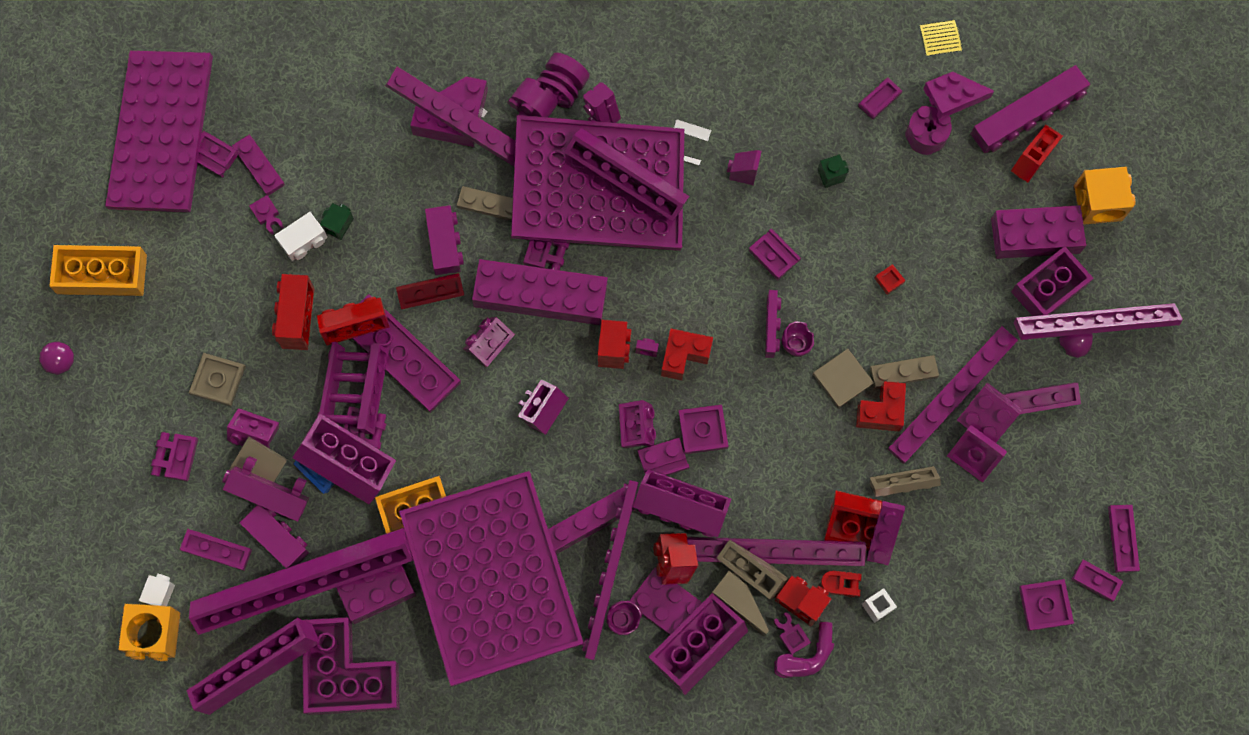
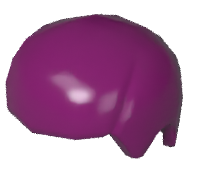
[781,321,814,357]
[1059,333,1093,358]
[39,342,74,375]
[606,600,642,635]

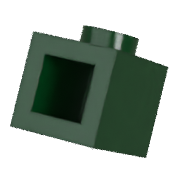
[817,154,849,188]
[320,203,354,240]

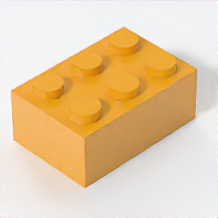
[375,476,446,534]

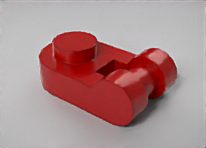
[821,571,862,598]

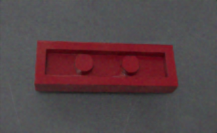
[396,273,464,310]

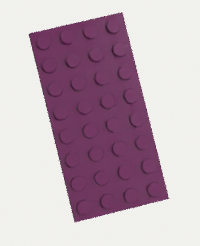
[106,51,213,212]

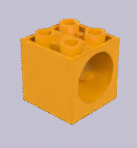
[1074,167,1135,225]
[118,604,180,661]

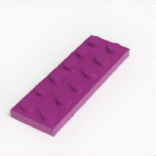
[352,294,461,413]

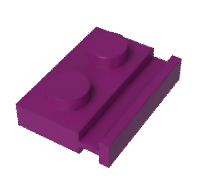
[197,131,240,178]
[748,228,801,280]
[637,438,689,476]

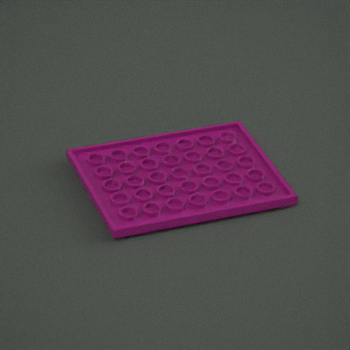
[511,115,685,251]
[399,471,584,687]

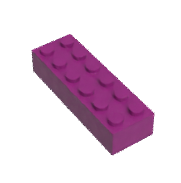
[472,259,608,325]

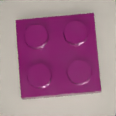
[678,405,729,454]
[947,425,1007,483]
[1019,579,1074,631]

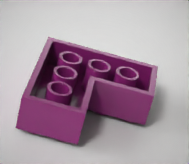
[303,618,400,715]

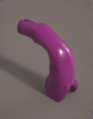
[774,622,834,678]

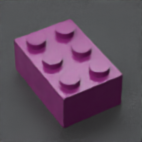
[1011,246,1094,316]
[336,564,416,625]

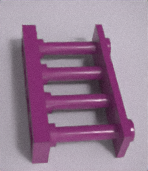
[317,342,389,435]

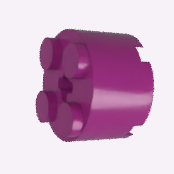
[508,78,558,117]
[906,106,952,155]

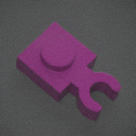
[249,195,284,234]
[774,612,811,654]

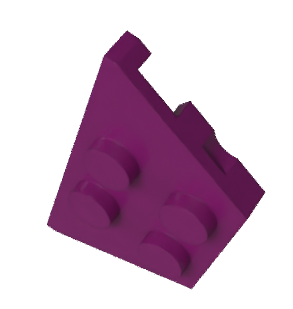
[923,72,994,119]

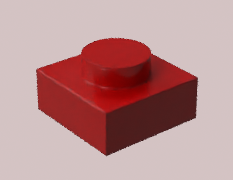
[875,264,906,295]

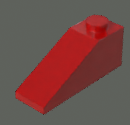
[1011,125,1063,183]

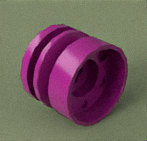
[536,53,590,108]

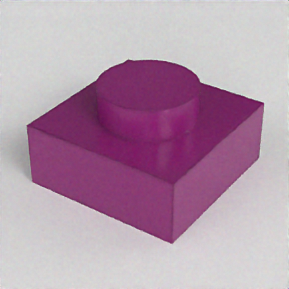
[635,338,659,358]

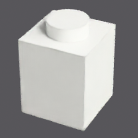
[139,574,175,606]
[862,588,897,623]

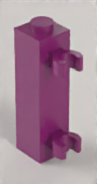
[222,456,309,522]

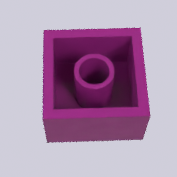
[957,383,1022,443]

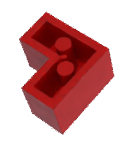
[598,320,631,369]
[661,329,713,380]
[856,381,906,432]
[653,533,698,585]
[774,576,831,626]

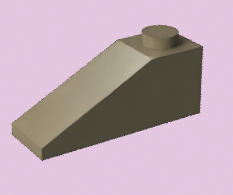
[717,540,789,599]
[712,571,769,637]

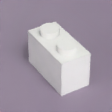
[274,212,327,261]

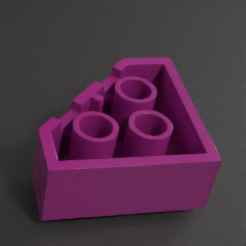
[410,77,488,147]

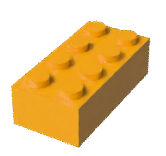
[50,245,147,296]

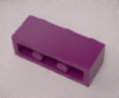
[425,205,464,276]
[240,505,309,568]

